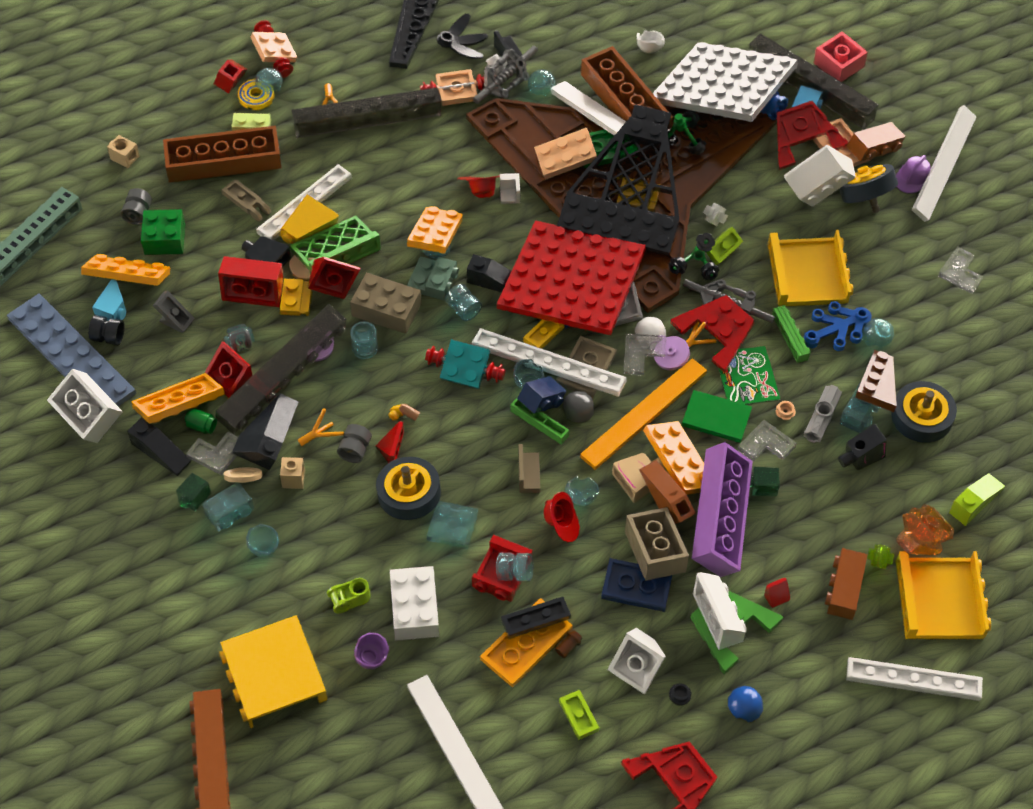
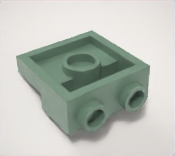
[407,256,459,300]

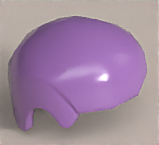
[354,633,389,669]

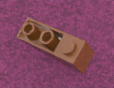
[639,460,696,524]

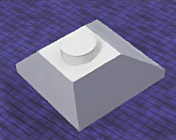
[608,628,666,694]

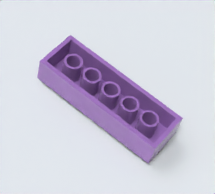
[692,442,753,577]

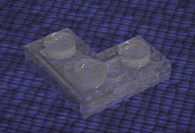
[938,246,983,294]
[624,334,666,375]
[738,420,797,461]
[186,432,238,475]

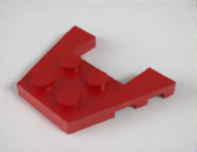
[777,101,848,170]
[670,295,754,373]
[621,741,718,809]

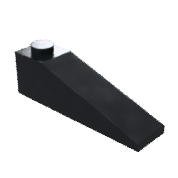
[232,393,298,470]

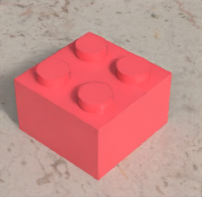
[813,32,868,84]

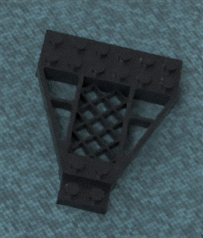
[557,105,679,256]

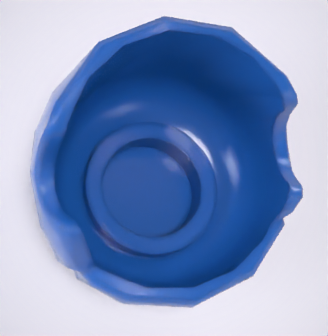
[728,686,763,722]

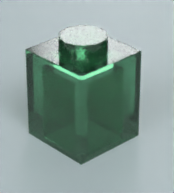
[750,467,780,496]
[176,473,211,511]

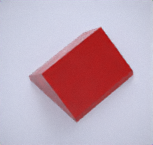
[308,257,360,299]
[204,342,253,399]

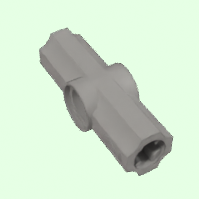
[804,385,842,443]

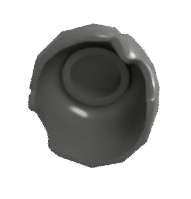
[563,391,594,423]

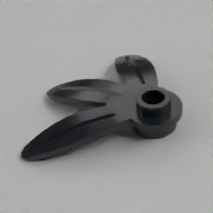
[437,13,488,59]

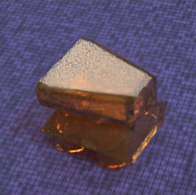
[896,504,954,555]

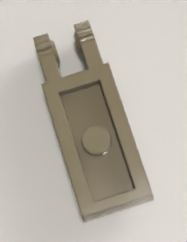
[222,179,271,222]

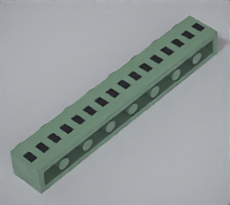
[0,187,82,286]

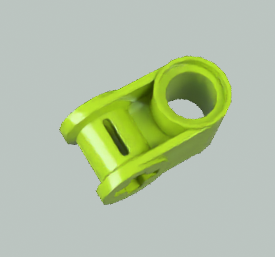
[327,578,371,614]

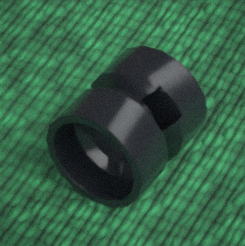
[88,315,125,346]

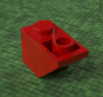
[214,59,247,94]

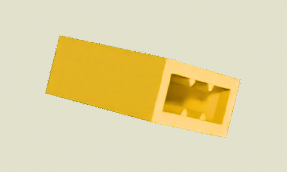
[280,194,339,244]

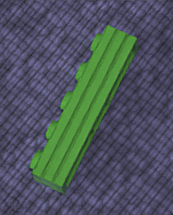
[772,305,811,363]
[510,397,569,445]

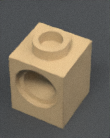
[107,135,139,168]
[280,457,305,489]

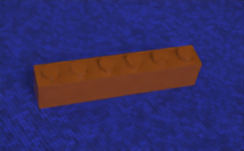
[190,689,230,809]

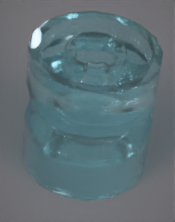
[445,284,482,321]
[350,322,378,359]
[496,552,534,581]

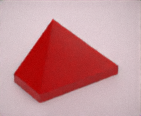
[376,421,404,463]

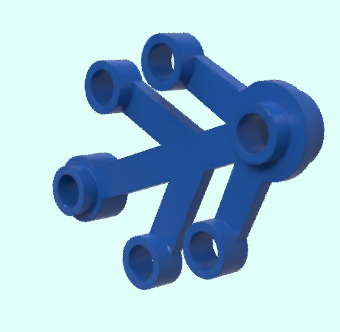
[803,301,872,351]

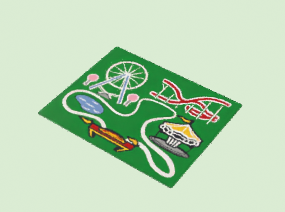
[715,346,780,404]

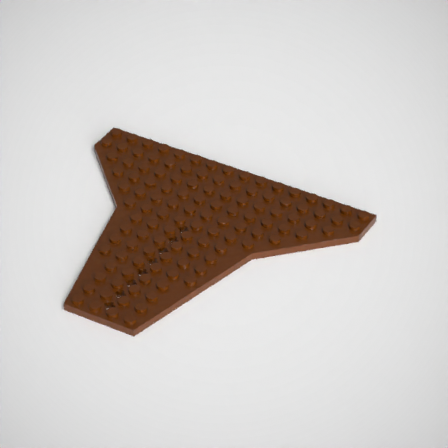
[466,98,777,313]

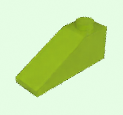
[949,473,1005,526]

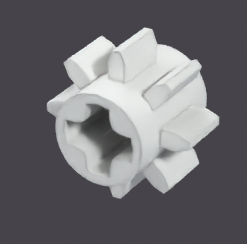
[485,54,508,77]
[703,203,728,226]

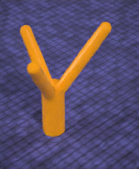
[318,84,347,117]
[686,322,717,348]
[298,409,344,446]

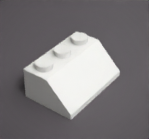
[784,145,856,207]
[693,572,747,650]

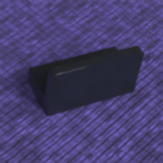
[494,30,523,66]

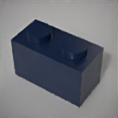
[517,376,567,414]

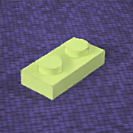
[232,113,271,131]

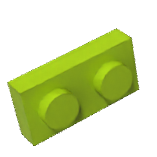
[706,227,744,265]
[559,690,599,740]

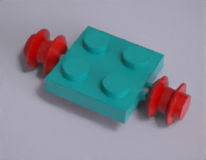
[425,339,506,389]

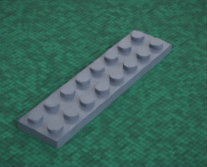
[7,294,136,407]

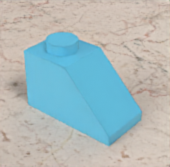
[92,279,126,321]

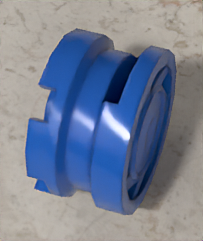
[761,92,788,120]

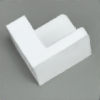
[500,173,520,204]

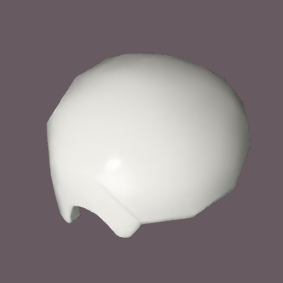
[637,30,664,54]
[635,317,667,348]

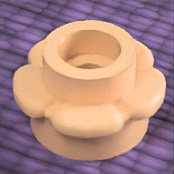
[775,401,796,420]

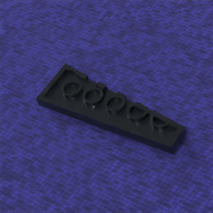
[389,0,439,69]

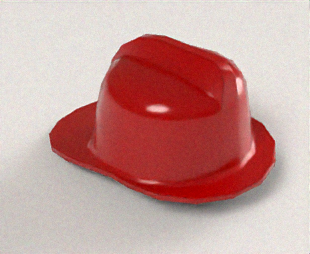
[457,176,500,198]
[543,492,580,542]

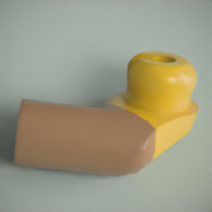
[389,404,420,421]

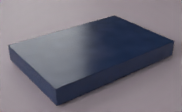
[601,558,672,612]

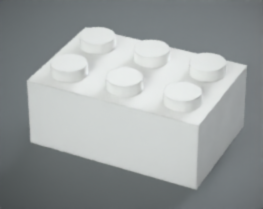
[47,369,123,443]
[390,566,439,641]

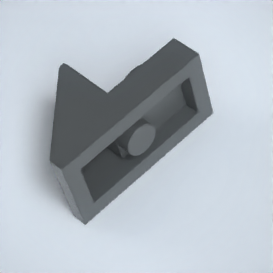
[153,291,195,333]

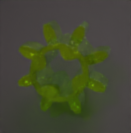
[867,544,894,569]

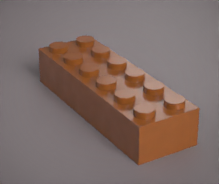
[581,46,673,146]
[163,125,282,183]

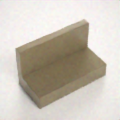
[518,444,540,493]

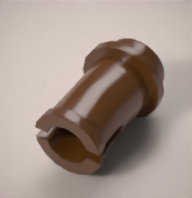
[555,630,582,658]

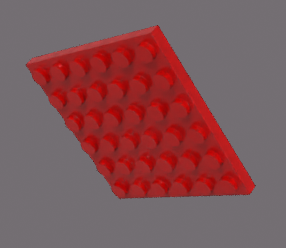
[497,220,646,336]

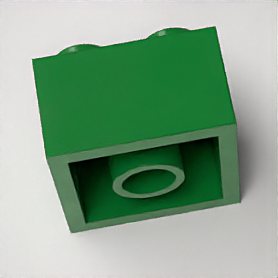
[141,209,185,255]

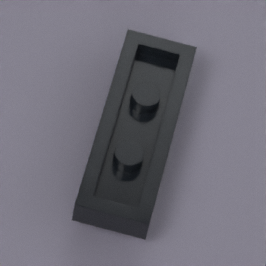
[501,596,571,639]

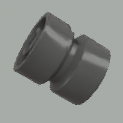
[120,188,152,225]
[337,424,372,463]

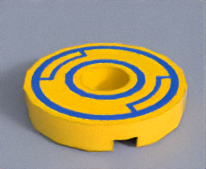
[237,79,275,110]

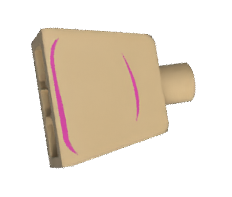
[612,453,665,503]

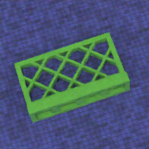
[290,216,381,275]

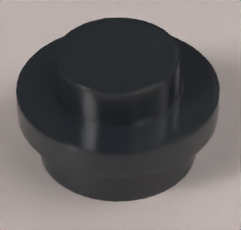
[669,683,692,706]

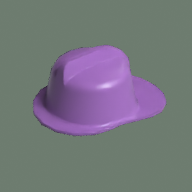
[896,155,931,193]

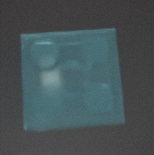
[427,501,478,549]

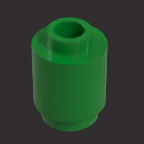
[185,408,217,434]

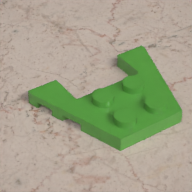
[691,591,783,674]

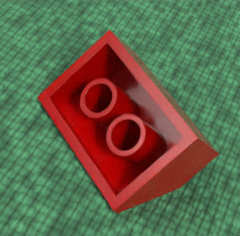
[218,256,283,307]

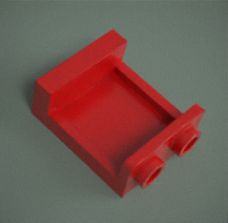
[472,535,533,602]

